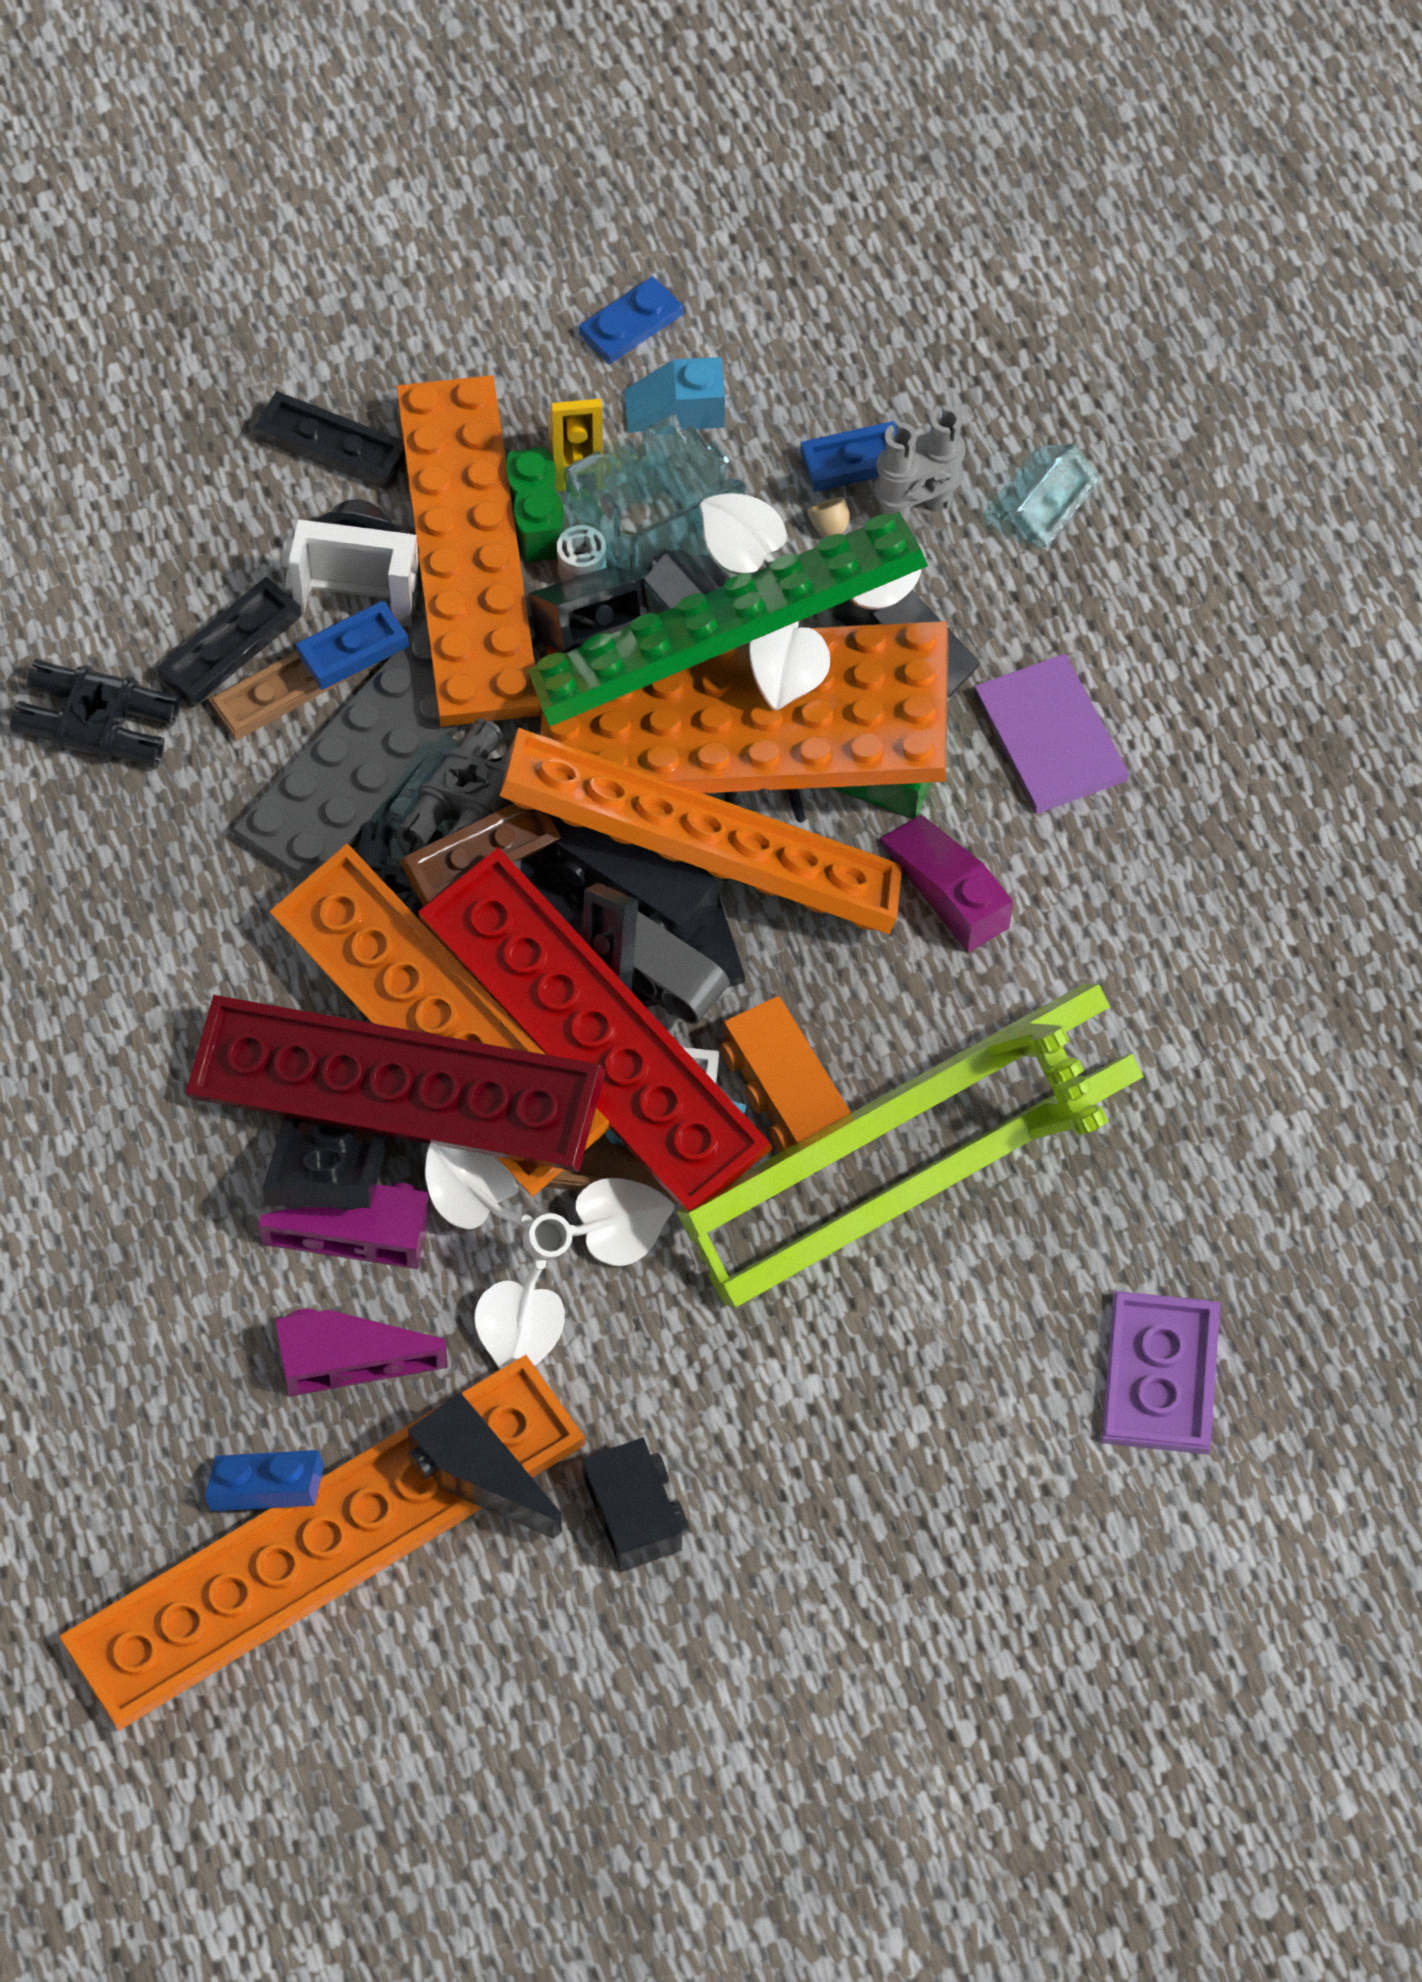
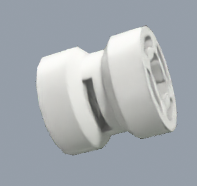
[557,525,606,582]

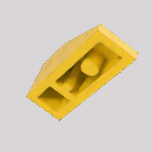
[548,398,603,492]

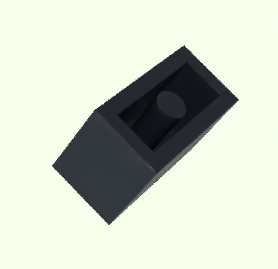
[528,565,649,653]
[582,1437,689,1572]

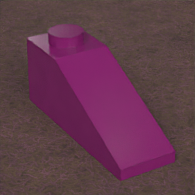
[880,814,1013,953]
[259,1183,430,1270]
[275,1308,448,1397]

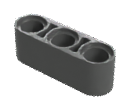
[580,911,730,1024]

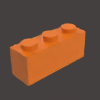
[719,995,851,1153]

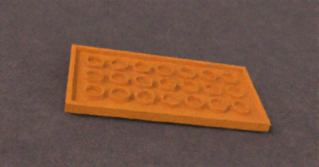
[540,621,948,793]

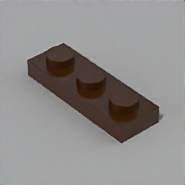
[400,804,561,907]

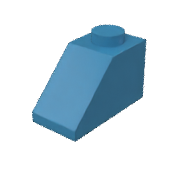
[625,357,725,433]

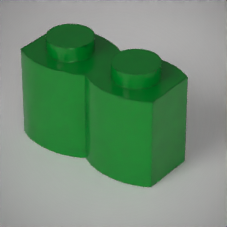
[506,447,565,563]

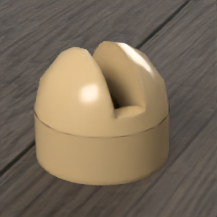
[808,497,850,537]

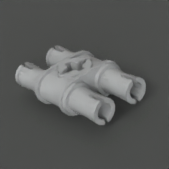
[874,405,966,523]

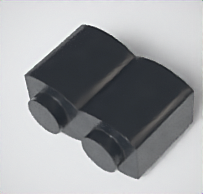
[644,550,731,609]

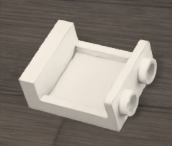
[282,520,420,628]

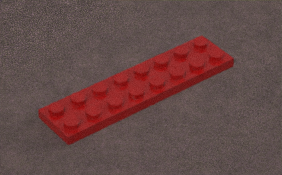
[418,847,772,1212]

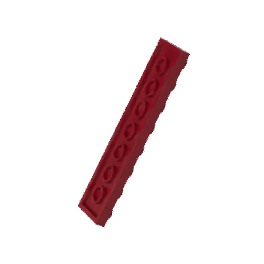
[185,995,606,1172]

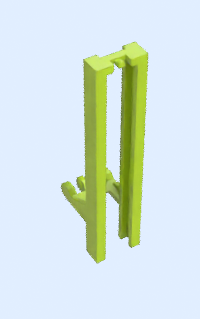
[676,983,1144,1308]

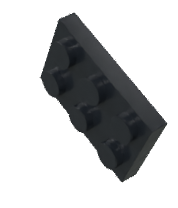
[262,1117,390,1210]

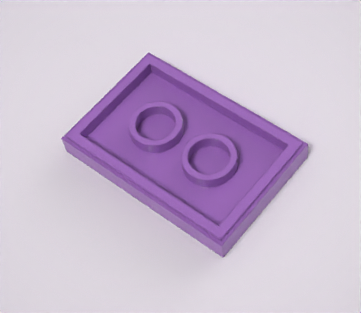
[974,653,1129,814]
[1101,1291,1221,1455]

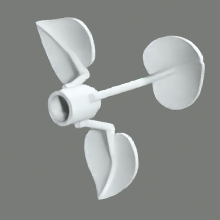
[699,493,921,711]
[424,1143,674,1370]

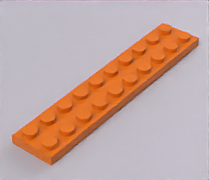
[59,1354,585,1731]

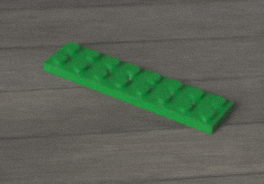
[527,511,928,727]

